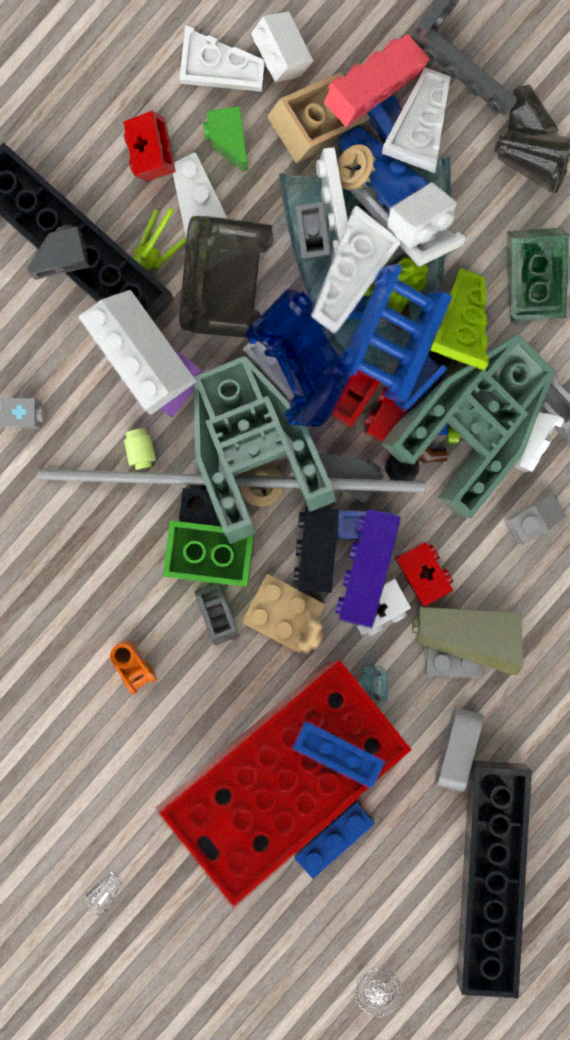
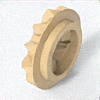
[337,145,376,192]
[240,463,283,507]

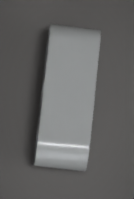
[435,707,483,792]

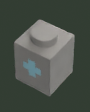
[1,398,45,429]

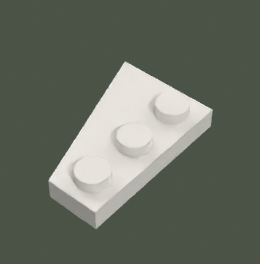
[180,25,265,92]

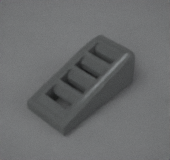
[194,583,240,646]

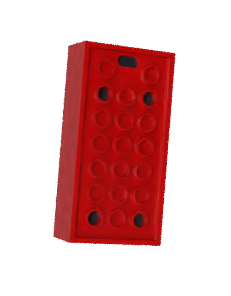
[155,660,412,908]

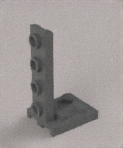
[412,0,517,116]

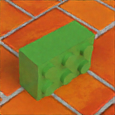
[163,520,255,587]

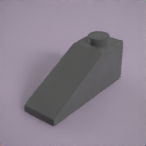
[318,453,384,504]

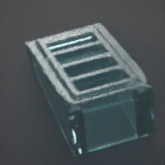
[361,665,388,701]

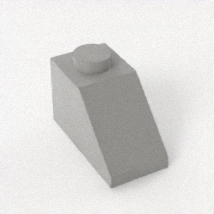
[504,492,566,544]

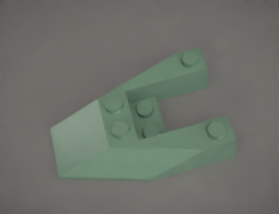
[381,334,555,519]
[194,356,336,544]

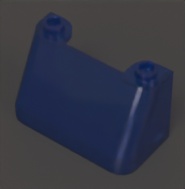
[245,289,349,427]

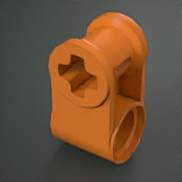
[110,640,157,695]

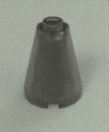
[494,132,570,194]

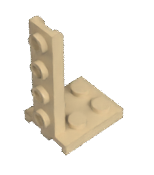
[241,574,326,653]

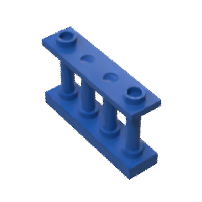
[338,264,452,402]

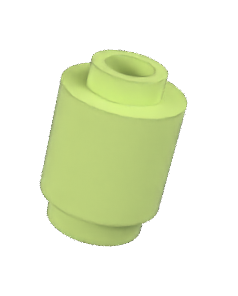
[124,428,156,470]

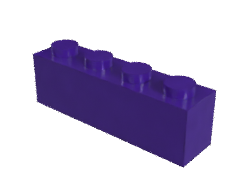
[335,509,401,630]

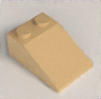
[267,72,370,164]

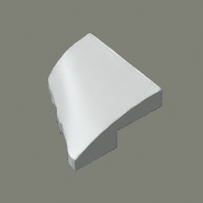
[513,413,565,472]

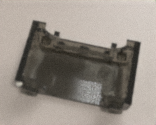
[179,216,274,339]

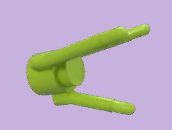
[133,208,187,272]

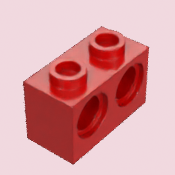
[327,370,381,430]

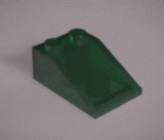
[507,227,569,321]

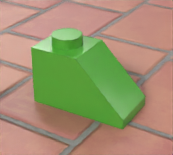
[203,106,248,171]

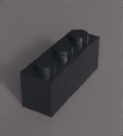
[293,506,339,593]

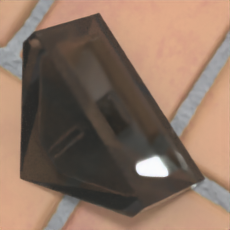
[508,84,559,137]

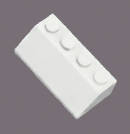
[78,290,197,415]

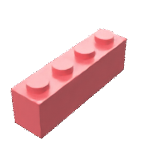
[324,34,430,127]

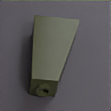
[412,607,523,675]

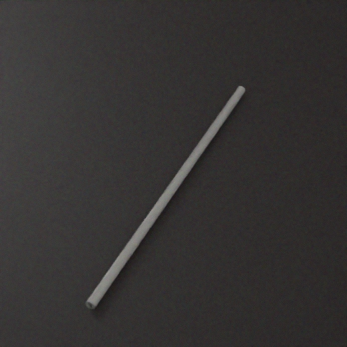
[37,469,425,493]

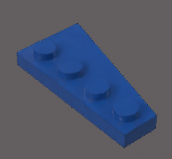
[338,125,430,210]

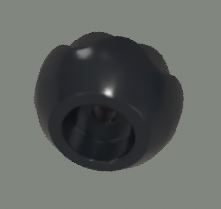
[385,454,420,481]

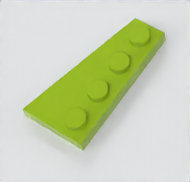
[431,268,488,370]

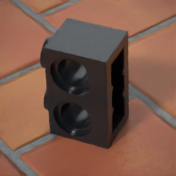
[179,485,221,526]

